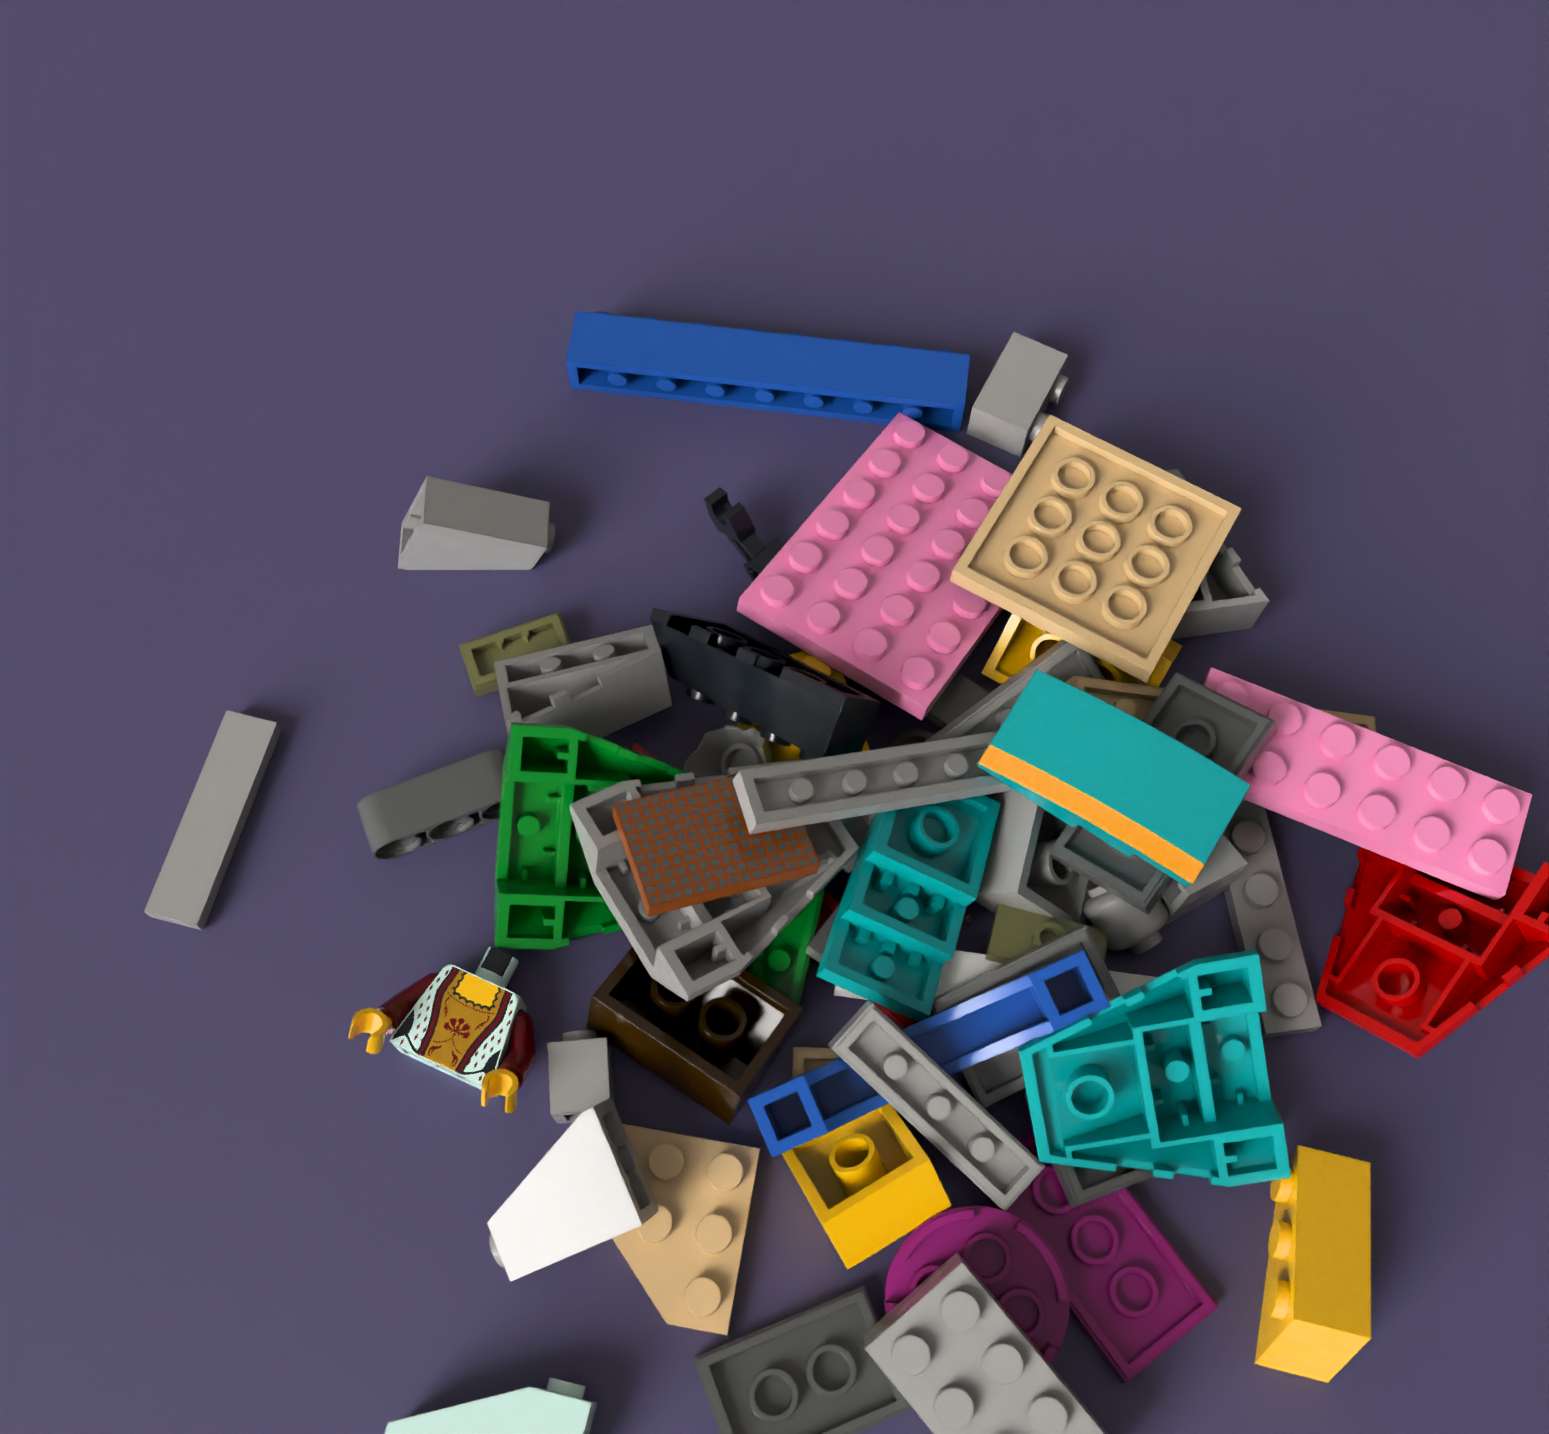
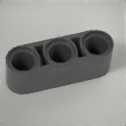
[357,749,506,860]

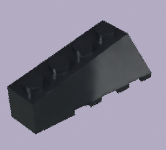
[650,608,881,760]

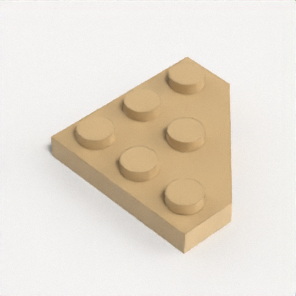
[612,1124,760,1336]

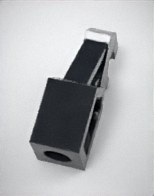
[704,487,783,582]

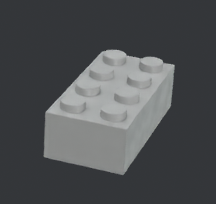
[864,1252,1108,1434]

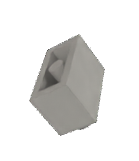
[967,332,1070,457]

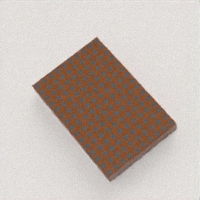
[612,776,820,917]

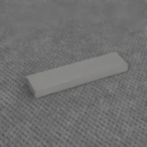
[144,710,282,931]
[827,1000,1045,1211]

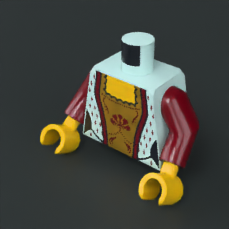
[348,947,536,1113]

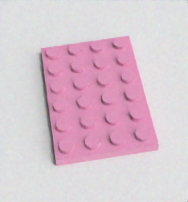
[737,412,1012,721]

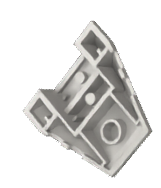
[570,759,859,1001]

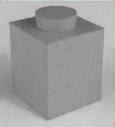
[547,1030,615,1124]

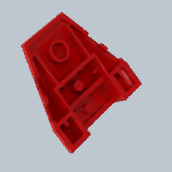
[1315,846,1549,1059]

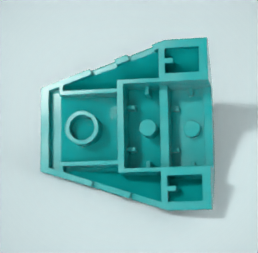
[1018,949,1291,1187]

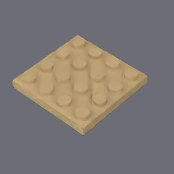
[950,414,1242,683]

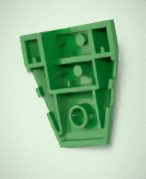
[494,722,700,950]

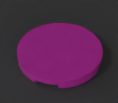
[885,1205,1071,1365]

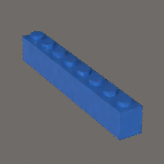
[566,311,970,432]

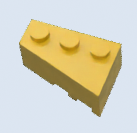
[1255,1145,1371,1383]

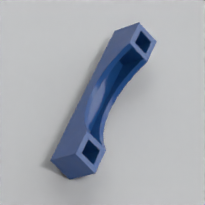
[748,950,1110,1157]

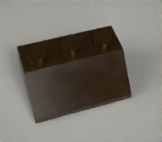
[586,947,804,1125]

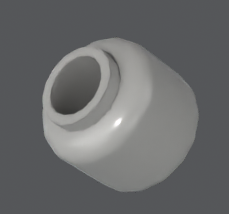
[1083,883,1169,956]

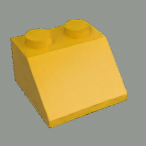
[781,1103,952,1270]

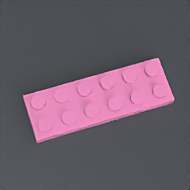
[1202,667,1532,901]

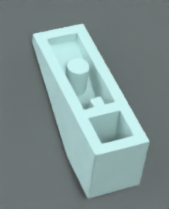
[385,1377,597,1434]

